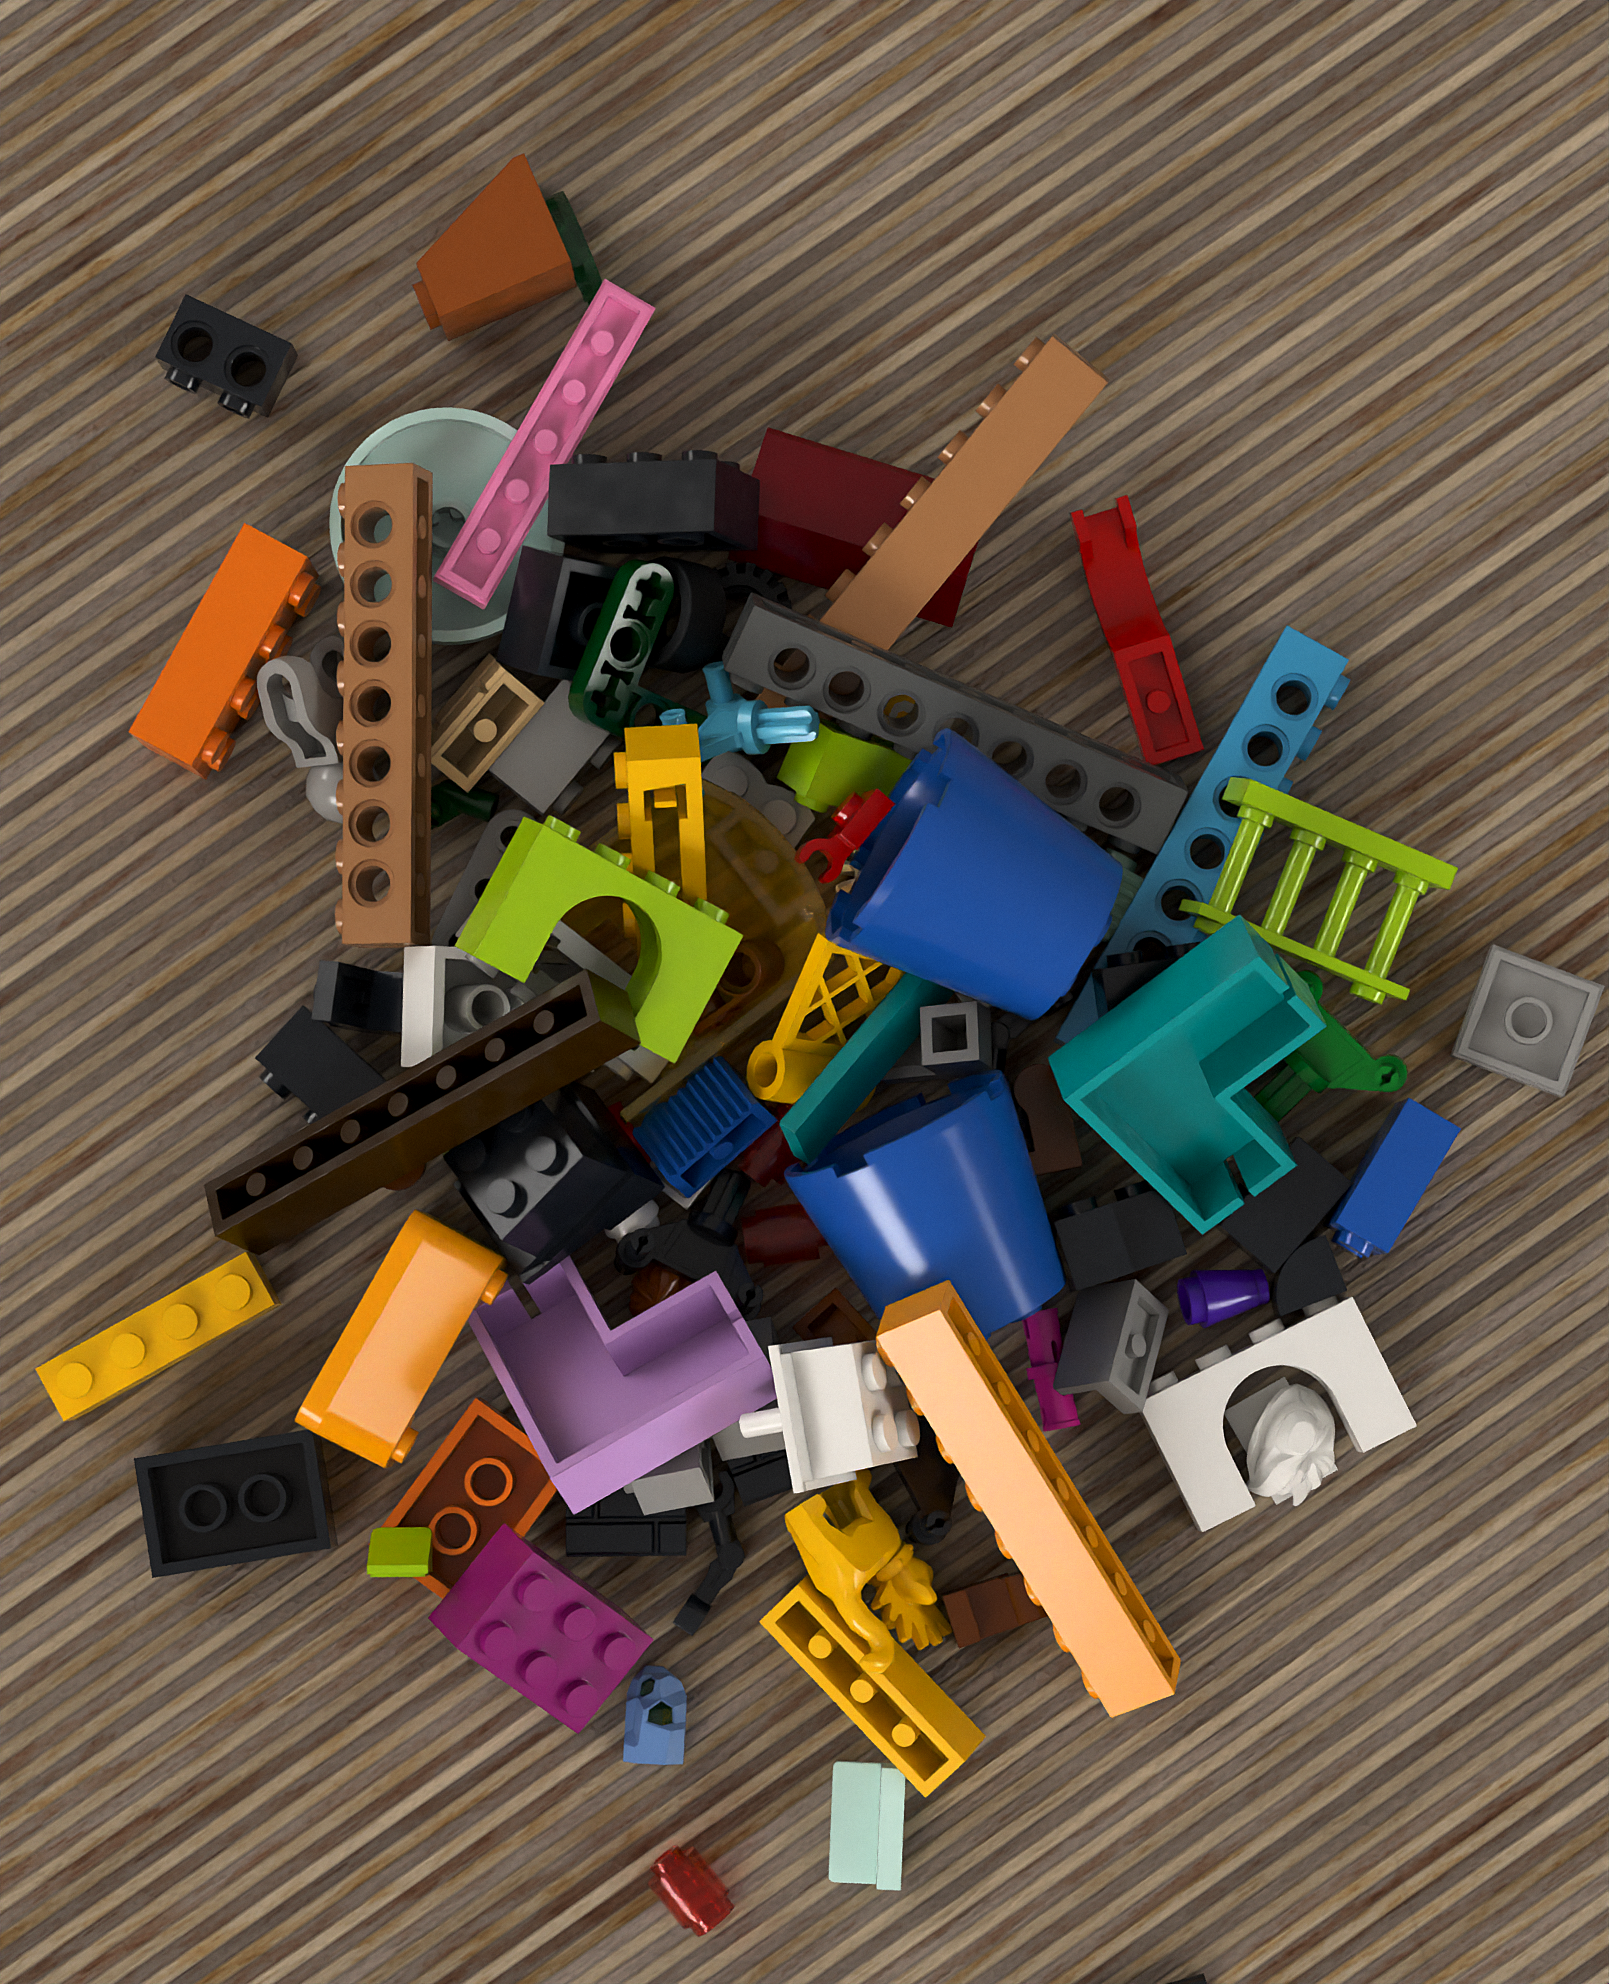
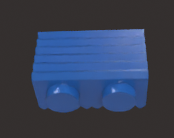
[632,1056,778,1199]

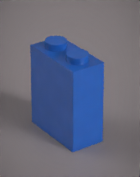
[1324,1098,1461,1259]

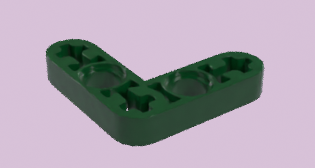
[568,559,712,767]

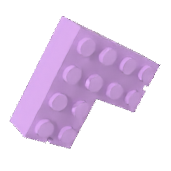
[468,1255,777,1515]

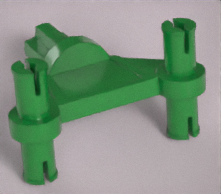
[1254,969,1408,1123]

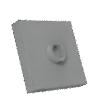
[1450,945,1605,1098]

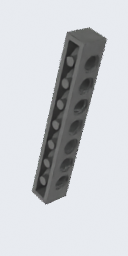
[722,592,1189,855]

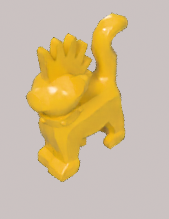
[785,1468,952,1674]

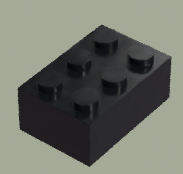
[547,450,760,555]
[134,1430,338,1578]

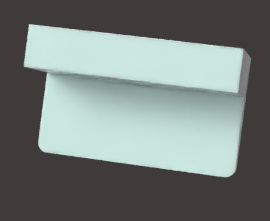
[829,1761,905,1890]

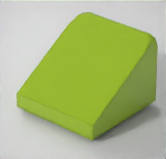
[367,1527,433,1577]

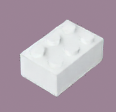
[401,946,594,1072]

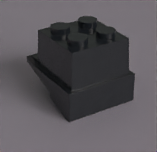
[443,1081,666,1285]

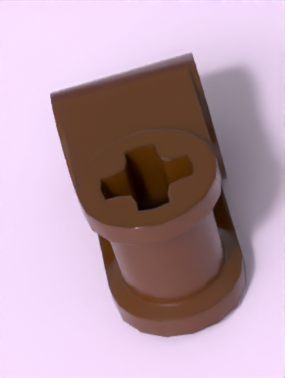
[693,937,785,1038]

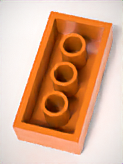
[128,523,321,779]

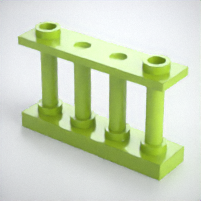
[1178,777,1458,1005]

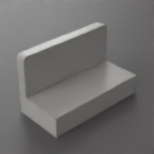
[1053,1279,1169,1414]

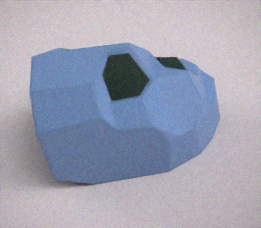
[623,1665,687,1765]

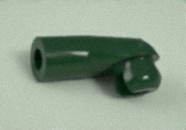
[431,779,499,830]

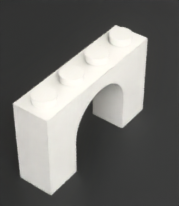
[1139,1296,1417,1532]

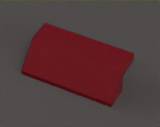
[728,427,980,628]

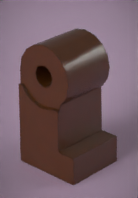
[1012,1064,1083,1177]
[941,1571,1048,1648]

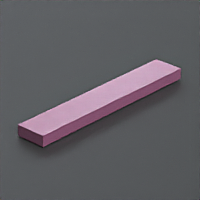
[432,279,656,610]

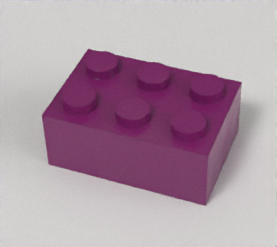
[428,1523,654,1734]

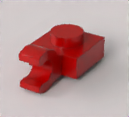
[794,788,895,884]

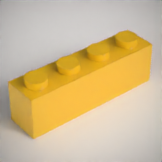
[35,1252,282,1421]
[759,1574,986,1798]

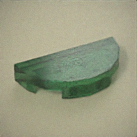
[544,191,602,305]

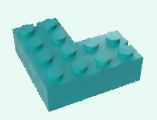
[1047,914,1327,1235]

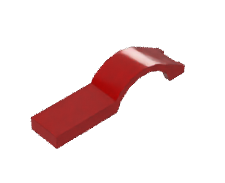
[1070,495,1204,765]

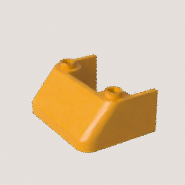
[294,1209,509,1468]

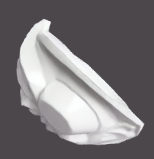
[1246,1384,1335,1506]

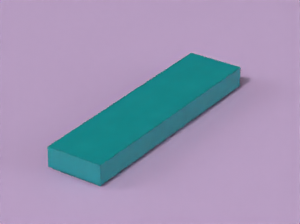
[779,973,955,1165]

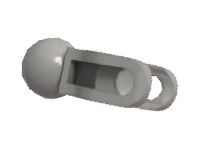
[257,633,379,824]

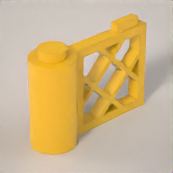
[746,933,906,1112]

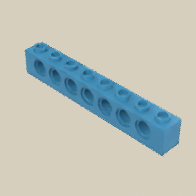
[1053,625,1351,1046]

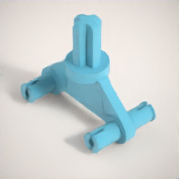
[659,661,820,797]

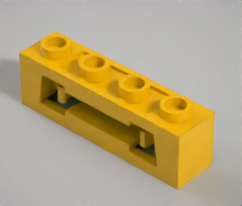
[614,724,707,960]

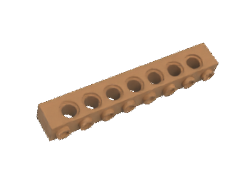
[335,463,433,948]

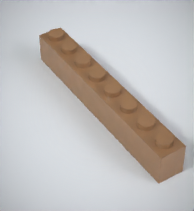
[754,334,1109,720]

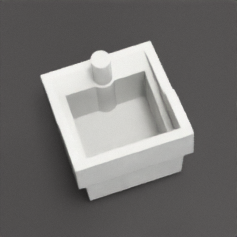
[739,1337,920,1493]

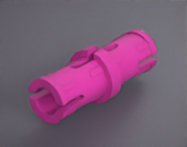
[1021,1308,1081,1432]

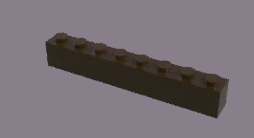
[204,968,641,1256]

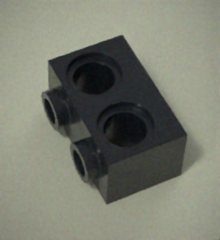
[155,294,298,419]

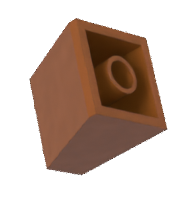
[412,153,577,341]

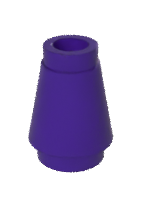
[1177,1268,1270,1328]

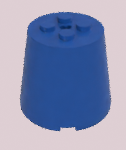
[825,728,1123,1020]
[784,1069,1067,1340]

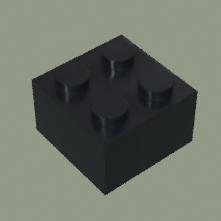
[496,545,651,681]

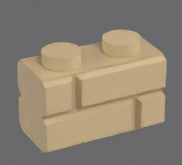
[431,653,545,793]

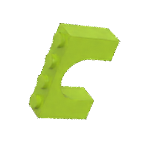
[455,815,743,1064]

